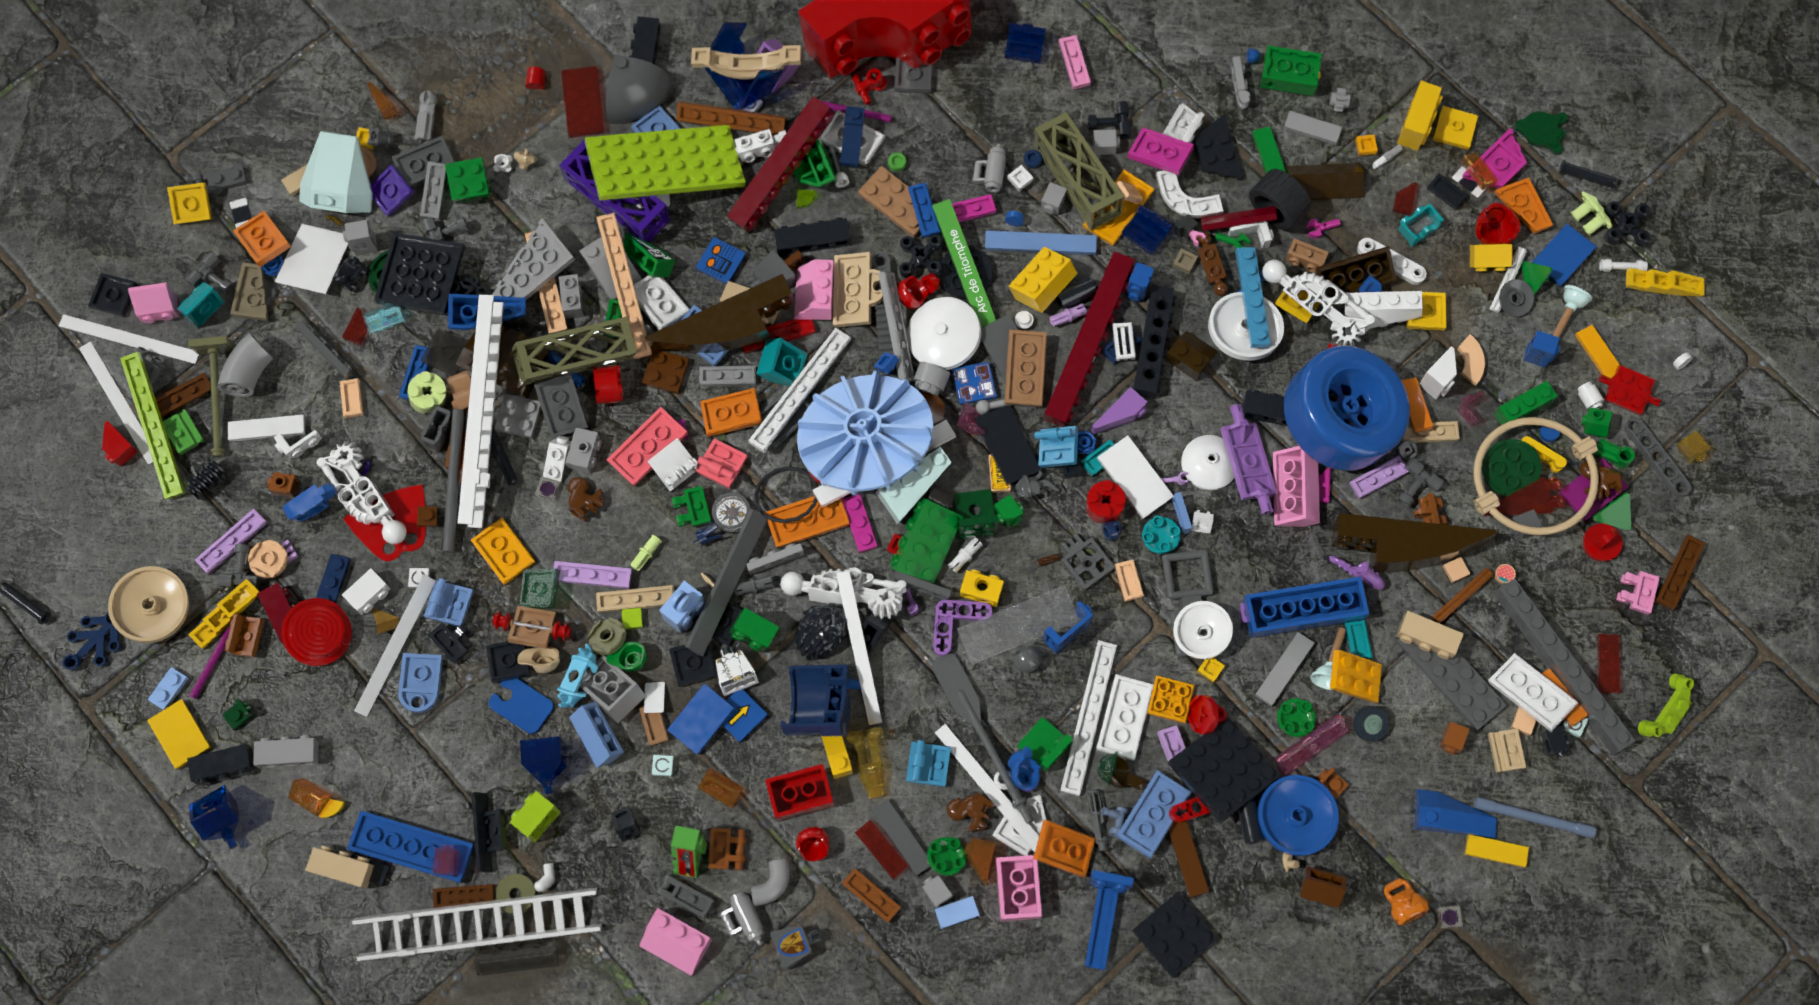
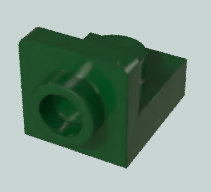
[222,698,254,731]

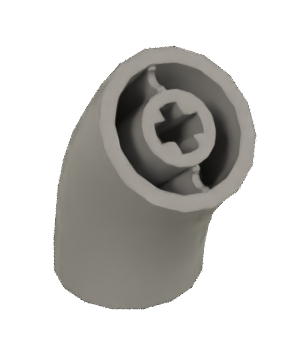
[217,332,274,397]

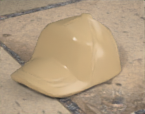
[517,647,560,673]

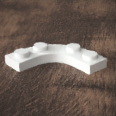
[1156,170,1223,218]

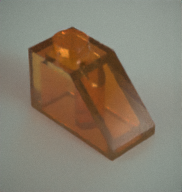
[964,838,995,885]

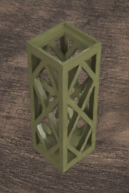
[1034,112,1124,231]
[511,316,637,386]

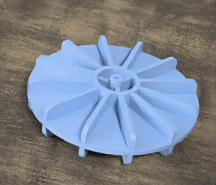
[797,371,934,495]

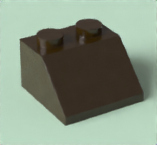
[1165,331,1218,381]

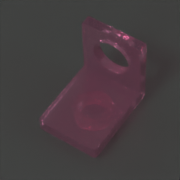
[1457,390,1484,427]
[957,403,985,434]

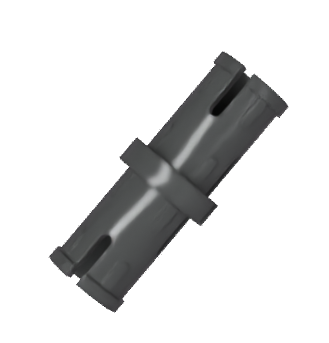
[734,575,774,596]

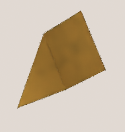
[372,608,399,634]

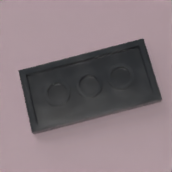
[974,405,1041,485]

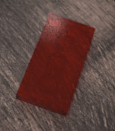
[561,66,605,138]

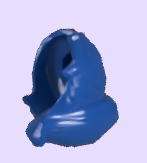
[1007,746,1040,792]

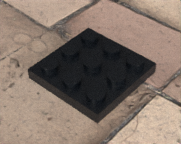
[1132,891,1218,978]

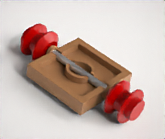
[492,606,572,649]

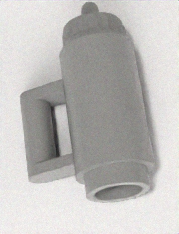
[972,144,1006,193]
[721,891,764,945]

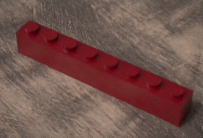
[727,96,835,233]

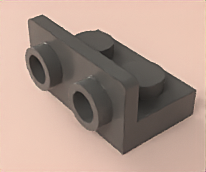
[120,347,168,387]

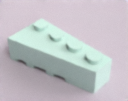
[876,447,951,524]

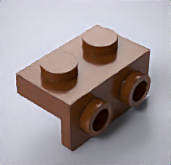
[225,614,264,658]

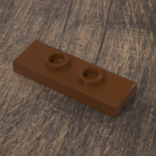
[433,884,495,908]

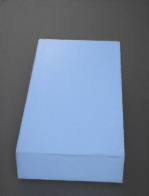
[935,896,979,929]

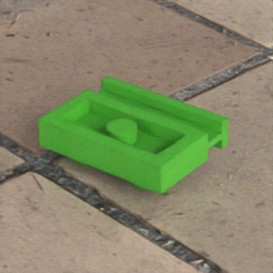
[163,409,205,455]

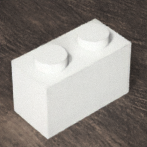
[342,568,390,615]

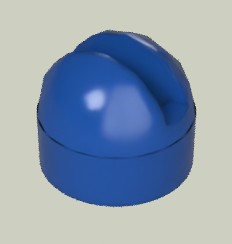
[1247,48,1261,63]

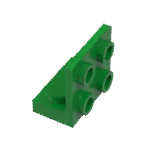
[1017,717,1073,772]

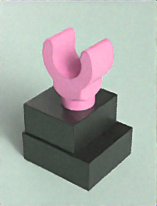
[1175,213,1205,247]

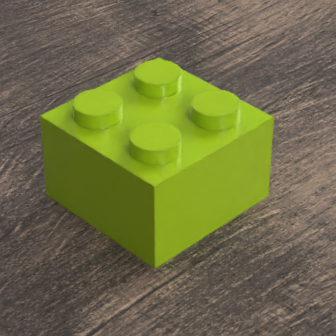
[510,791,560,843]

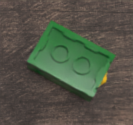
[1260,45,1322,96]

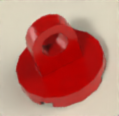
[1582,523,1623,562]
[1188,695,1227,734]

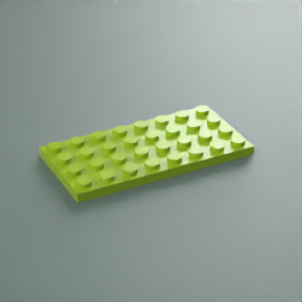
[585,125,745,201]

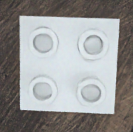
[647,438,698,491]

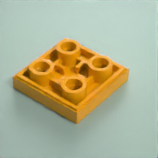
[1147,675,1194,724]

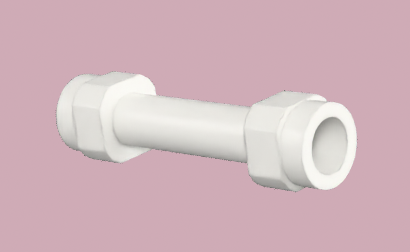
[1599,259,1648,272]

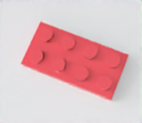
[606,407,688,486]

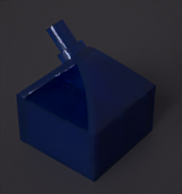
[520,736,567,794]
[189,785,239,849]

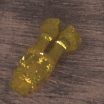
[846,727,885,799]

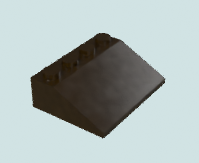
[456,324,551,399]

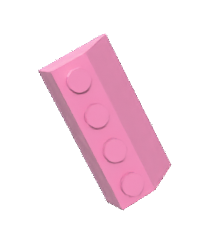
[1273,446,1320,527]

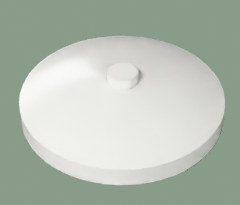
[1208,292,1284,361]
[907,297,981,370]

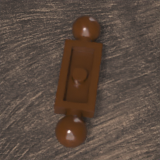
[1196,232,1228,297]

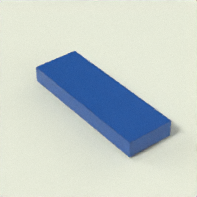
[908,182,940,239]
[399,345,434,400]

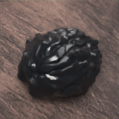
[795,603,846,660]

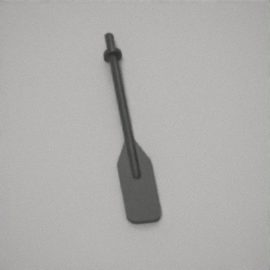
[932,653,1034,824]

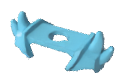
[557,643,598,708]

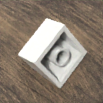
[1419,346,1457,399]

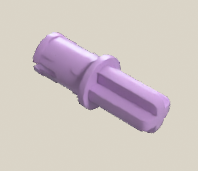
[1049,304,1087,327]

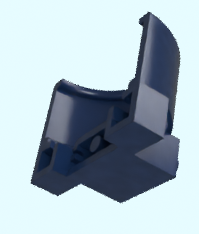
[780,664,851,736]

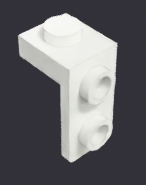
[1228,221,1273,248]
[273,430,322,460]
[543,436,571,482]

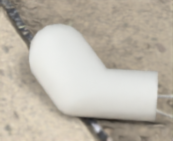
[534,863,555,892]

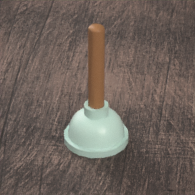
[1552,285,1593,337]
[1310,627,1346,690]

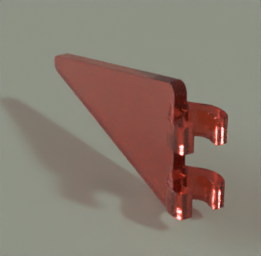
[1484,477,1566,516]

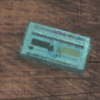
[363,305,405,334]

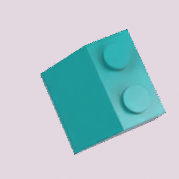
[177,282,225,329]
[756,338,808,386]

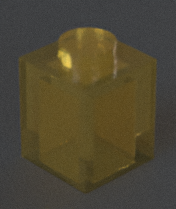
[1676,430,1711,464]

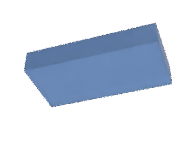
[1172,492,1192,534]

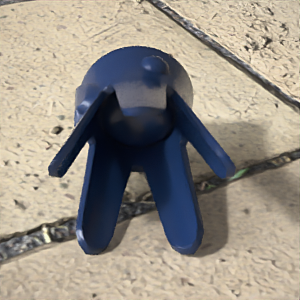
[693,520,722,546]

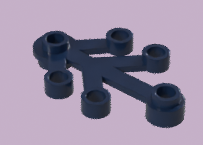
[62,612,122,671]

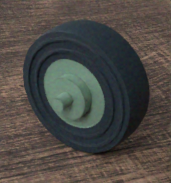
[1353,706,1389,742]

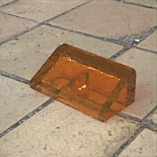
[1461,152,1498,191]
[698,768,744,808]
[288,778,331,816]

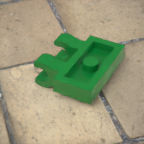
[672,486,711,528]

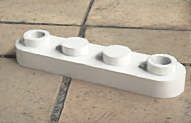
[1357,238,1426,285]

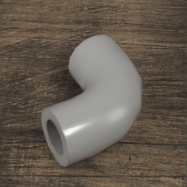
[751,859,790,906]

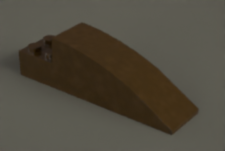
[644,274,796,353]
[1332,513,1496,573]

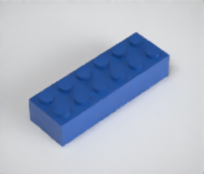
[1243,577,1369,638]

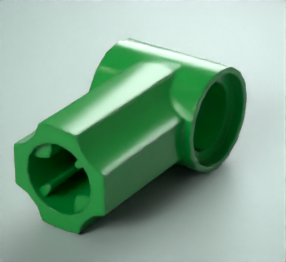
[1594,438,1635,469]

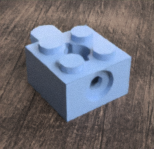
[659,581,706,633]

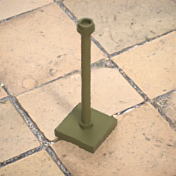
[188,336,236,457]

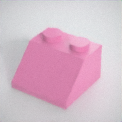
[128,282,179,323]

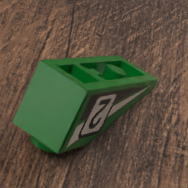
[623,233,675,278]

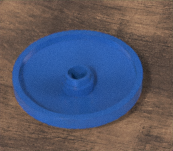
[1257,775,1339,856]

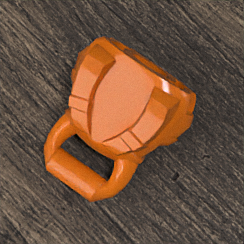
[1384,878,1429,926]

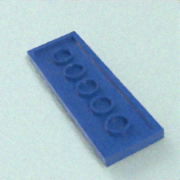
[347,811,475,884]

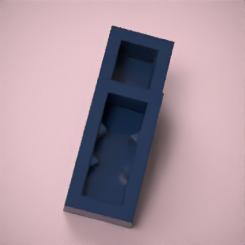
[840,106,865,167]

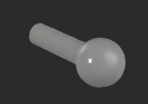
[976,399,1011,415]

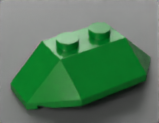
[793,137,836,188]

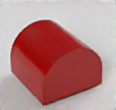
[525,67,546,90]

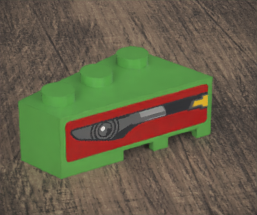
[671,826,708,878]

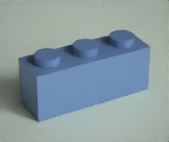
[569,702,624,768]

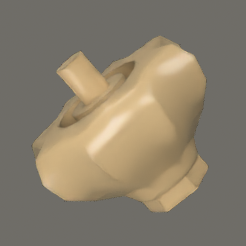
[514,149,537,169]

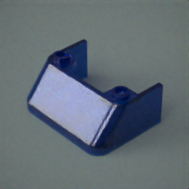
[704,22,783,110]

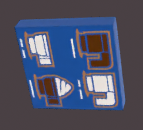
[952,362,997,406]

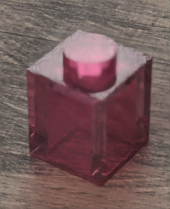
[432,845,459,876]

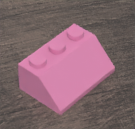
[794,260,834,320]
[639,908,712,976]

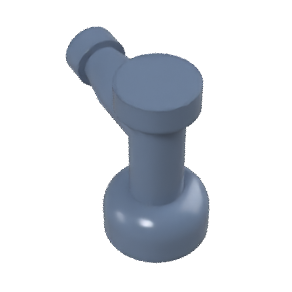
[1101,807,1128,837]

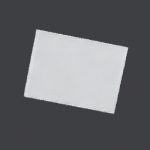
[275,224,348,294]

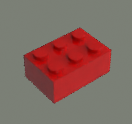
[765,764,834,822]

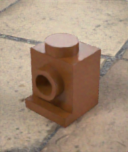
[267,472,300,498]

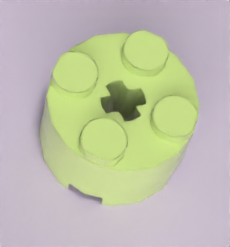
[408,372,446,414]

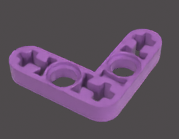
[933,600,992,657]

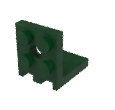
[953,489,999,540]

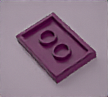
[1559,458,1629,522]

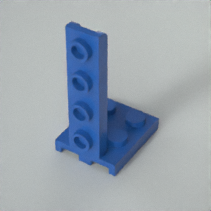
[1085,870,1134,970]

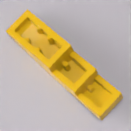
[1626,268,1704,297]
[188,579,259,650]

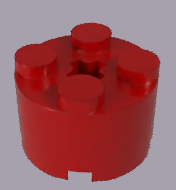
[593,365,623,404]
[1086,480,1126,523]

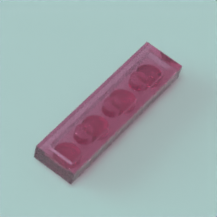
[1275,714,1348,775]

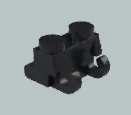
[333,256,368,292]

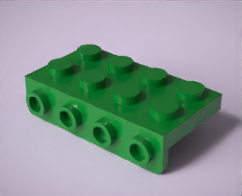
[890,499,963,584]

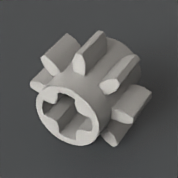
[1329,88,1350,112]

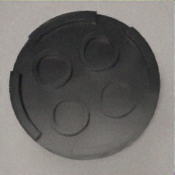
[939,246,993,300]

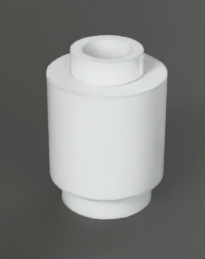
[1577,382,1604,410]

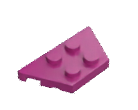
[1462,128,1527,188]

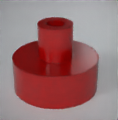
[921,274,940,294]

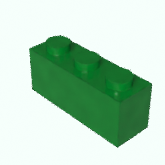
[1494,381,1557,425]

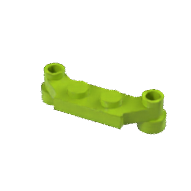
[1638,673,1694,737]

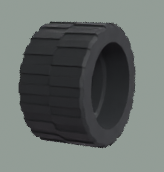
[1249,169,1311,230]

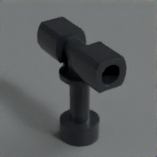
[1088,101,1131,139]

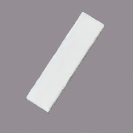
[228,415,305,442]

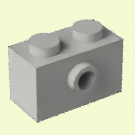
[565,428,602,473]

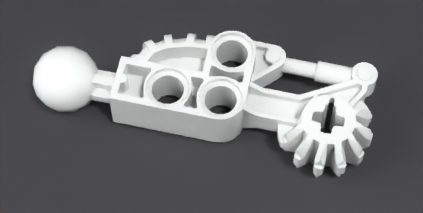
[1262,260,1375,346]
[317,441,407,544]
[780,568,907,619]

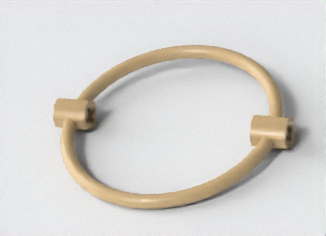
[1473,417,1599,535]

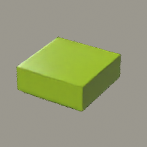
[622,608,643,630]

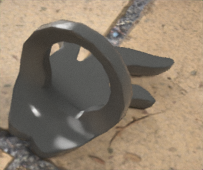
[1015,471,1059,498]

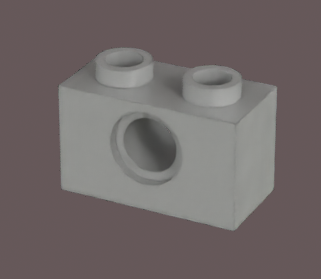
[343,220,378,255]
[559,274,584,319]

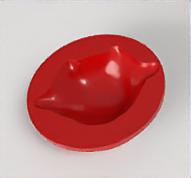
[281,598,352,666]

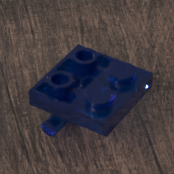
[1004,23,1046,64]
[1121,205,1173,255]

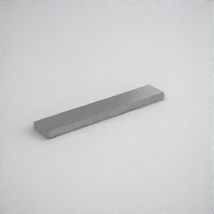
[878,271,915,383]

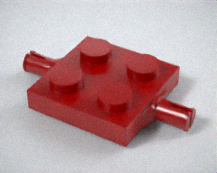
[1598,365,1661,415]

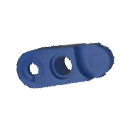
[283,483,337,522]

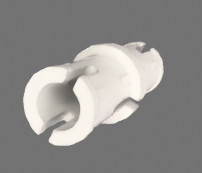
[948,537,983,573]

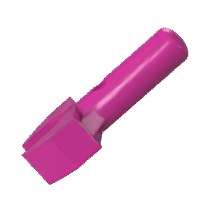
[1305,219,1341,239]

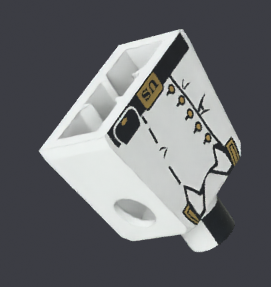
[716,647,759,696]

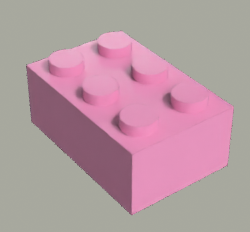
[996,855,1042,922]

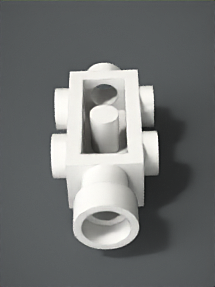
[735,129,786,163]

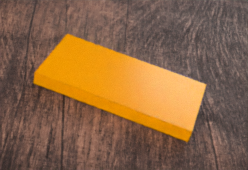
[1082,170,1154,246]

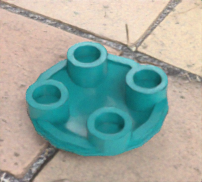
[1142,516,1180,554]

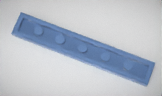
[985,231,1097,255]

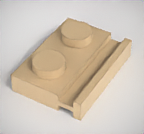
[1488,729,1526,773]

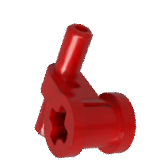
[851,69,887,105]

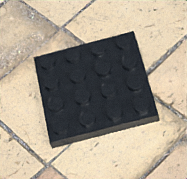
[374,233,466,315]
[1168,717,1281,824]

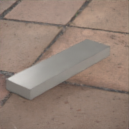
[1255,632,1314,707]

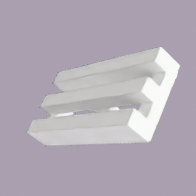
[1112,322,1135,361]

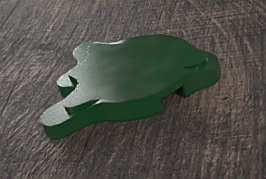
[1514,111,1568,155]

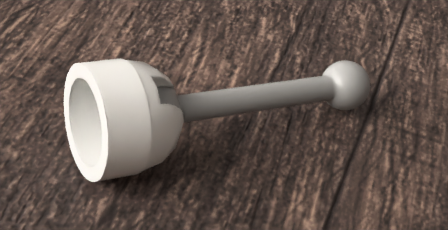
[829,146,849,188]

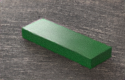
[1252,126,1286,174]

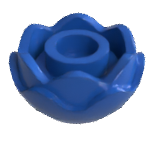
[261,255,284,276]
[1077,431,1096,454]

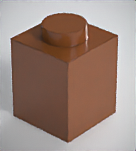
[1439,722,1469,755]

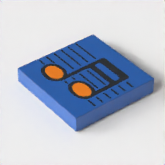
[695,237,746,285]

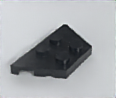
[1193,115,1243,181]

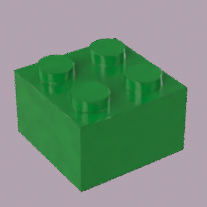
[445,157,491,203]
[729,608,779,652]

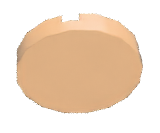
[248,540,288,579]

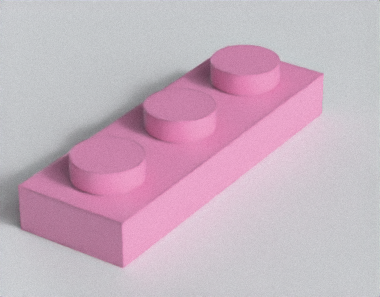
[1059,35,1091,89]

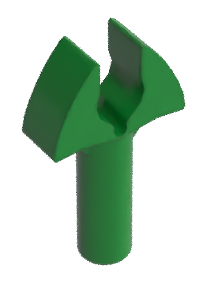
[1215,233,1251,253]

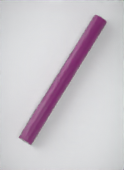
[821,101,892,122]
[189,627,230,699]

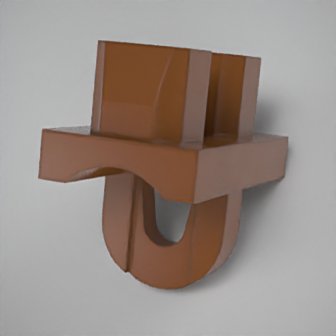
[1413,493,1447,524]

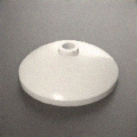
[1181,435,1235,491]
[1173,601,1233,659]

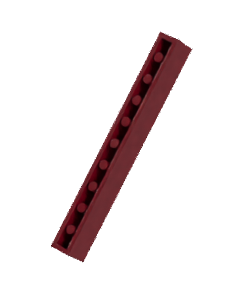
[1043,251,1135,427]

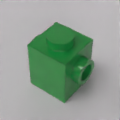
[1581,407,1613,438]
[994,495,1024,528]

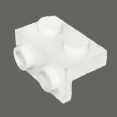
[1163,103,1204,143]

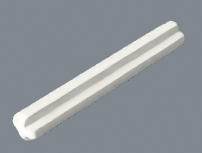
[1490,247,1527,313]

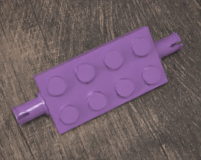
[1220,404,1277,515]

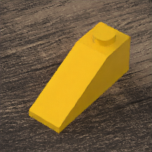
[821,735,853,779]

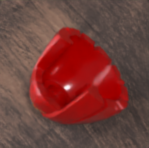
[1475,202,1521,244]

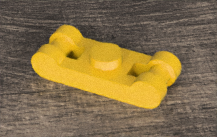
[1521,436,1567,473]

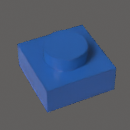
[873,352,899,374]

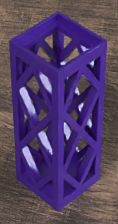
[559,139,670,243]

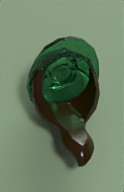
[1097,751,1148,790]

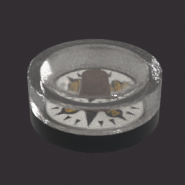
[712,493,750,534]

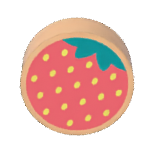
[1494,564,1515,584]

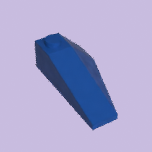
[448,294,525,330]
[1414,789,1496,838]

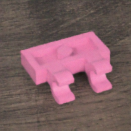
[1616,571,1659,615]

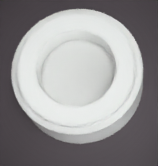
[1673,352,1693,370]

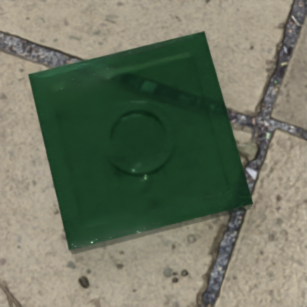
[518,569,560,608]

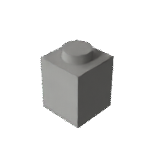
[1093,130,1120,155]
[1041,182,1067,215]
[922,875,952,909]

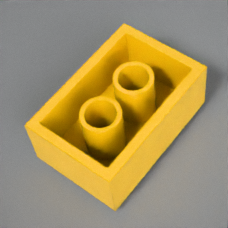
[1397,81,1443,151]
[1009,247,1077,313]

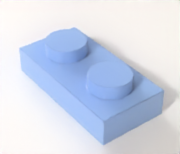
[148,667,189,710]

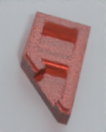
[1392,182,1418,215]
[342,307,368,346]

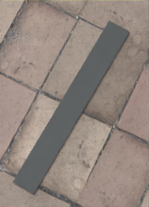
[685,509,767,656]

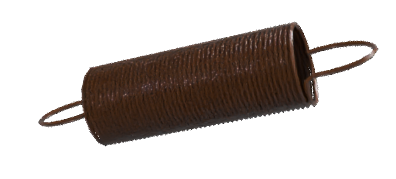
[1033,553,1064,567]

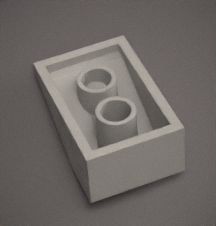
[579,237,642,300]
[579,655,646,723]

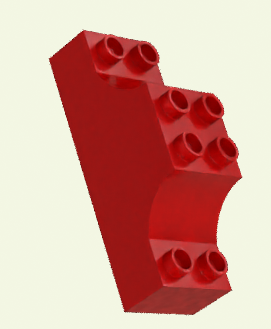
[798,0,971,80]

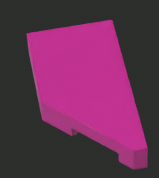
[1319,468,1330,504]

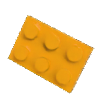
[1330,650,1382,703]

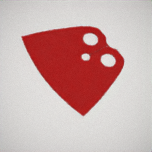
[343,485,425,561]

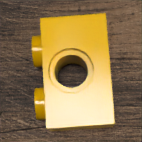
[960,570,1004,607]

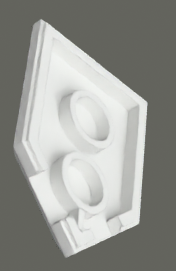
[992,795,1047,856]

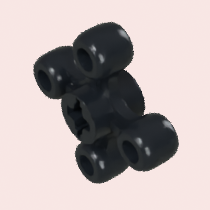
[1605,201,1651,247]
[899,234,944,278]

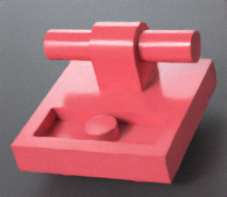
[695,438,748,489]

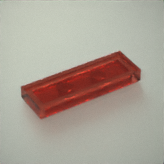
[1597,634,1620,694]
[855,820,908,880]

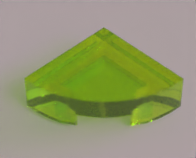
[796,190,816,209]

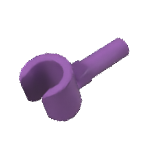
[905,589,919,617]

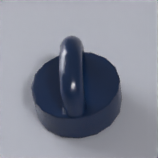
[1102,521,1122,541]

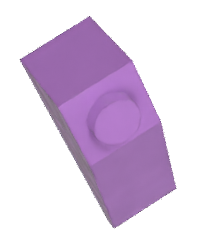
[1091,387,1147,434]

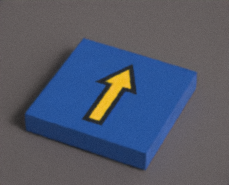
[722,689,768,743]

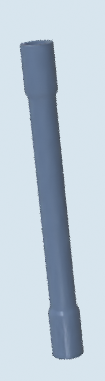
[1474,796,1596,838]

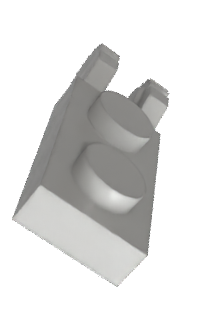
[1230,56,1250,110]

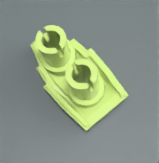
[1571,191,1612,236]

